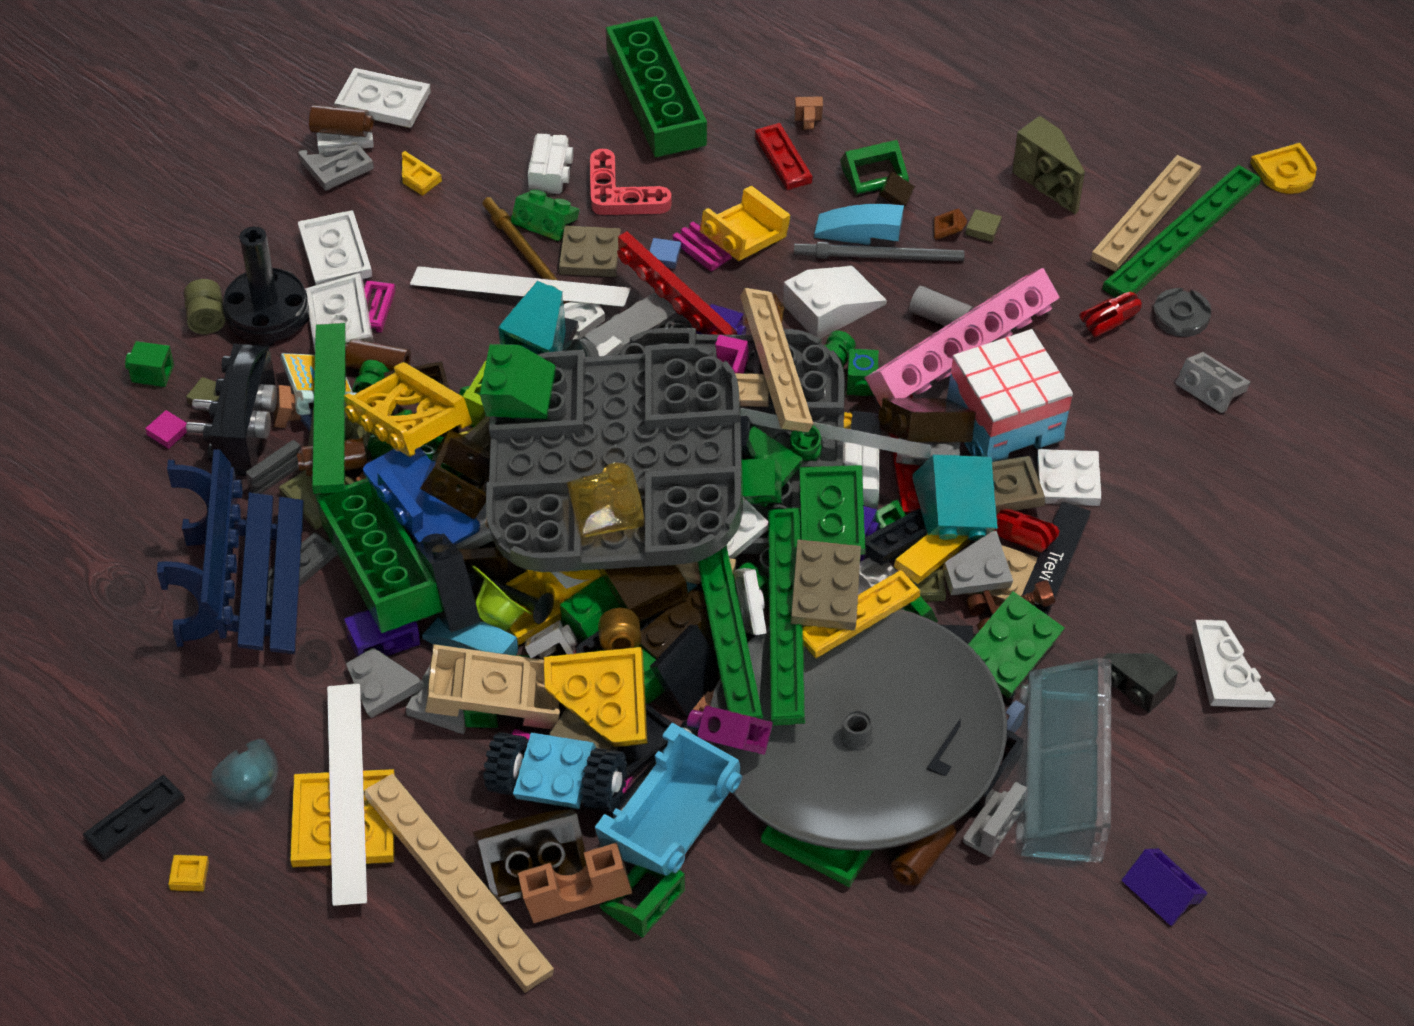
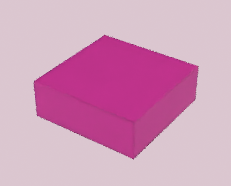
[145,410,187,449]

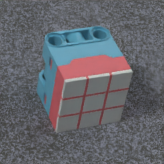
[947,329,1073,462]

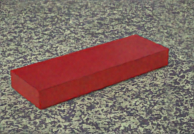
[755,123,813,190]

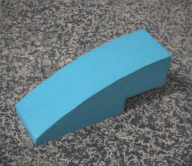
[814,204,904,245]
[422,617,518,656]

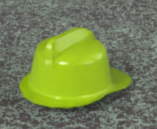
[472,566,532,631]

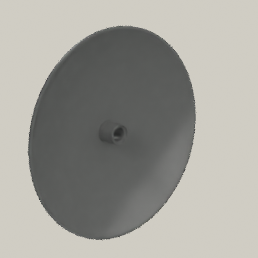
[710,609,1007,851]

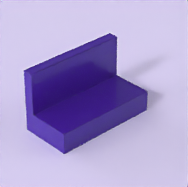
[1122,848,1208,926]

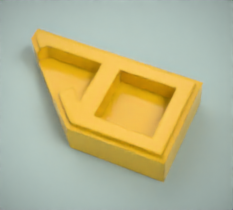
[402,151,442,196]

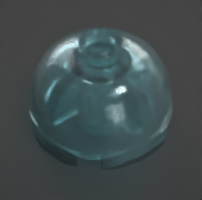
[211,739,279,802]

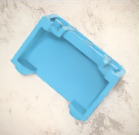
[595,723,742,876]

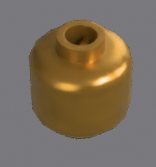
[598,608,642,651]

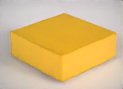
[168,855,209,891]

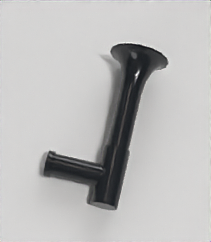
[468,572,554,624]

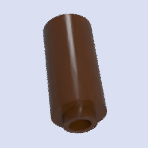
[309,105,374,138]
[346,339,411,372]
[297,437,367,476]
[891,824,956,886]

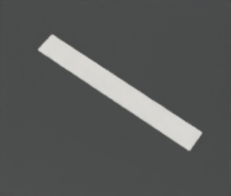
[410,267,631,307]
[741,408,931,459]
[327,684,367,906]

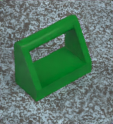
[840,140,909,195]
[600,865,685,938]

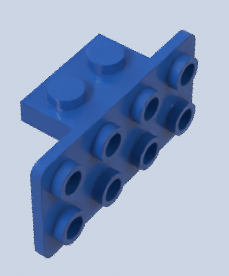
[363,447,480,545]

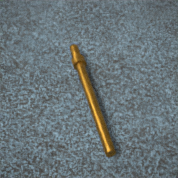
[482,197,571,304]

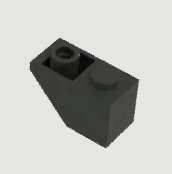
[1099,653,1178,713]

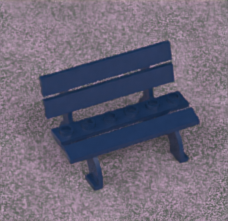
[157,450,304,655]

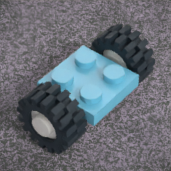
[484,732,627,812]

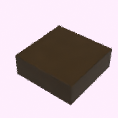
[879,171,915,207]

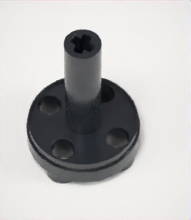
[223,226,310,346]

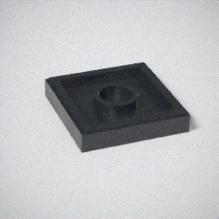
[650,624,720,716]

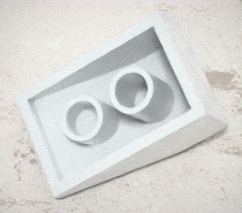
[783,266,887,339]

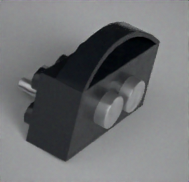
[186,344,277,476]

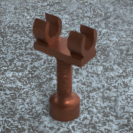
[966,579,1056,632]

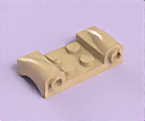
[425,644,560,729]

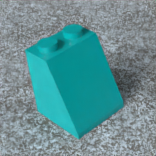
[498,280,566,354]
[912,454,997,541]

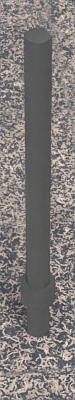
[794,241,965,262]

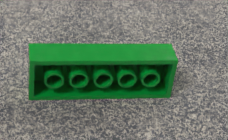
[606,16,707,157]
[315,478,442,633]

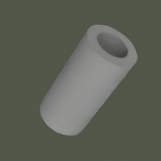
[909,286,974,327]

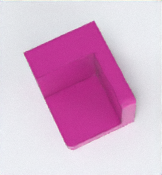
[715,335,749,374]

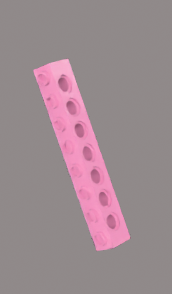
[864,268,1060,407]

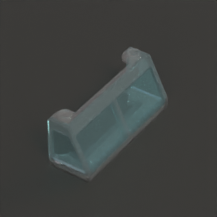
[1016,658,1111,863]

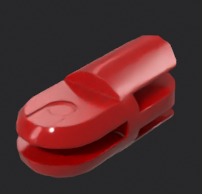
[1079,292,1142,338]
[994,509,1060,553]

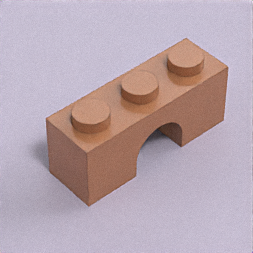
[518,842,632,924]

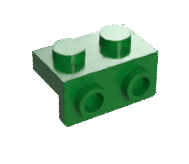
[511,190,580,241]

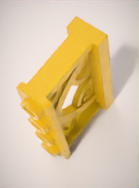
[344,362,472,457]

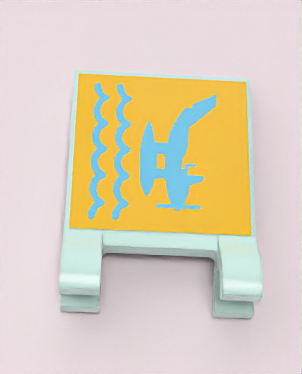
[280,353,357,415]

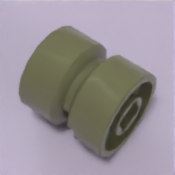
[184,279,225,334]

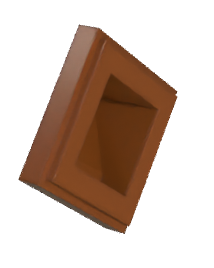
[934,208,967,240]

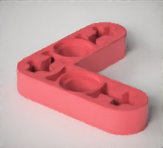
[590,148,672,215]

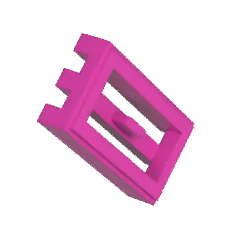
[673,221,732,272]
[364,280,396,332]

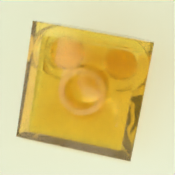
[567,462,644,538]

